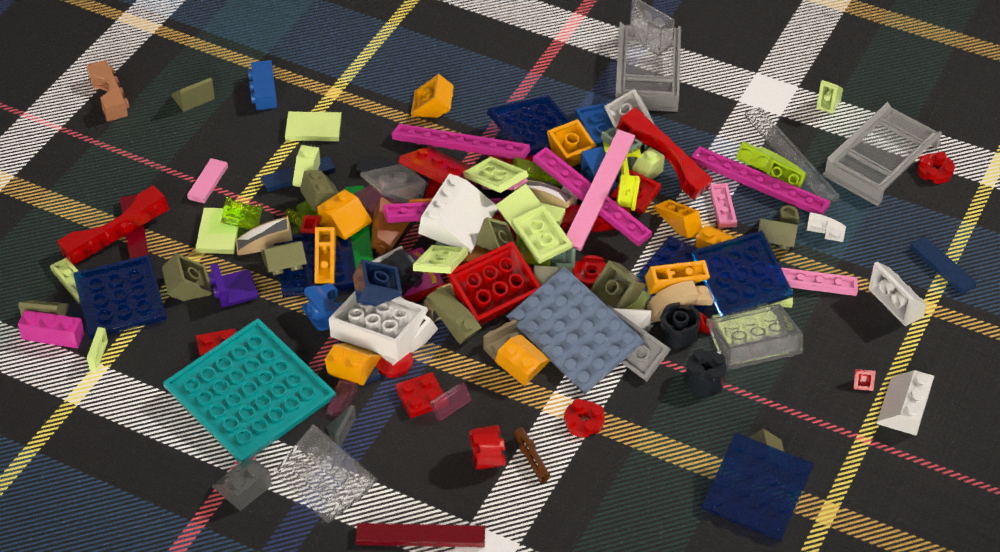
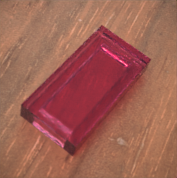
[327,380,359,417]
[430,382,472,421]

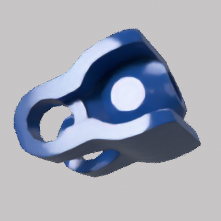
[302,283,344,331]

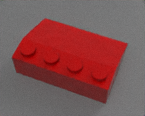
[447,241,541,325]

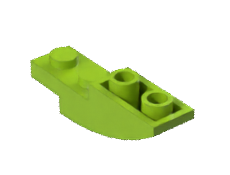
[735,141,807,189]

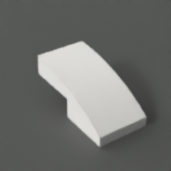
[807,212,846,242]

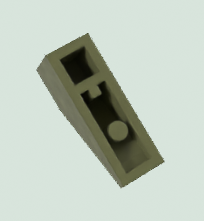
[426,287,482,344]

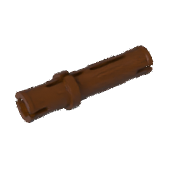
[513,427,551,483]

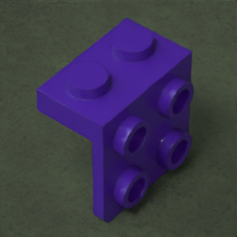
[208,263,258,308]

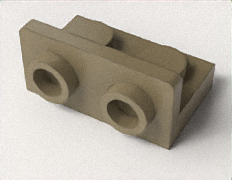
[483,319,529,361]

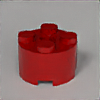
[469,425,506,470]

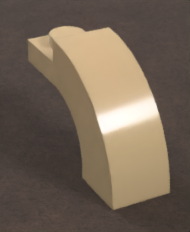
[646,280,714,322]

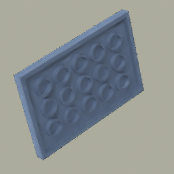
[506,267,644,394]

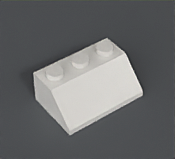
[604,89,654,130]
[869,262,927,326]
[877,370,934,436]

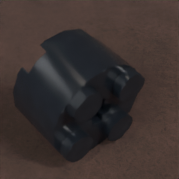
[386,249,423,296]
[660,302,700,349]
[685,349,727,397]

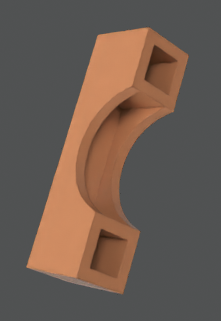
[86,60,129,122]

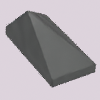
[326,405,356,449]

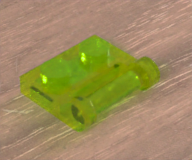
[221,197,263,230]

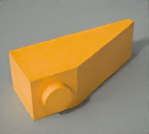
[654,199,703,238]
[315,227,336,284]
[645,260,710,294]

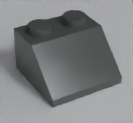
[212,459,272,511]

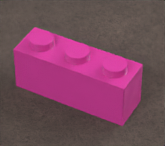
[18,310,85,348]

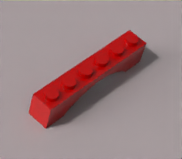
[616,107,713,201]
[57,185,169,265]

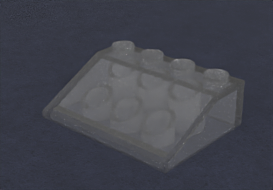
[706,304,803,370]
[273,424,378,523]

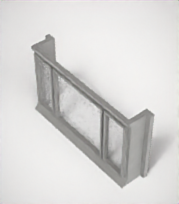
[615,22,681,112]
[823,102,942,206]

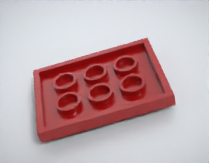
[398,146,479,186]

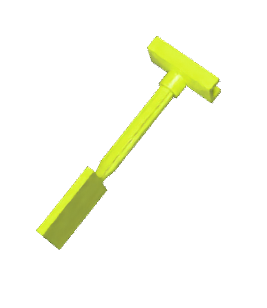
[602,132,641,211]

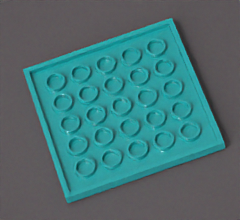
[163,318,336,463]

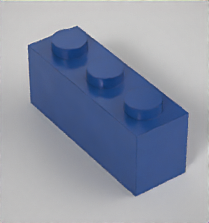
[248,60,277,110]

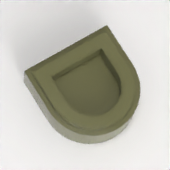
[779,206,799,223]

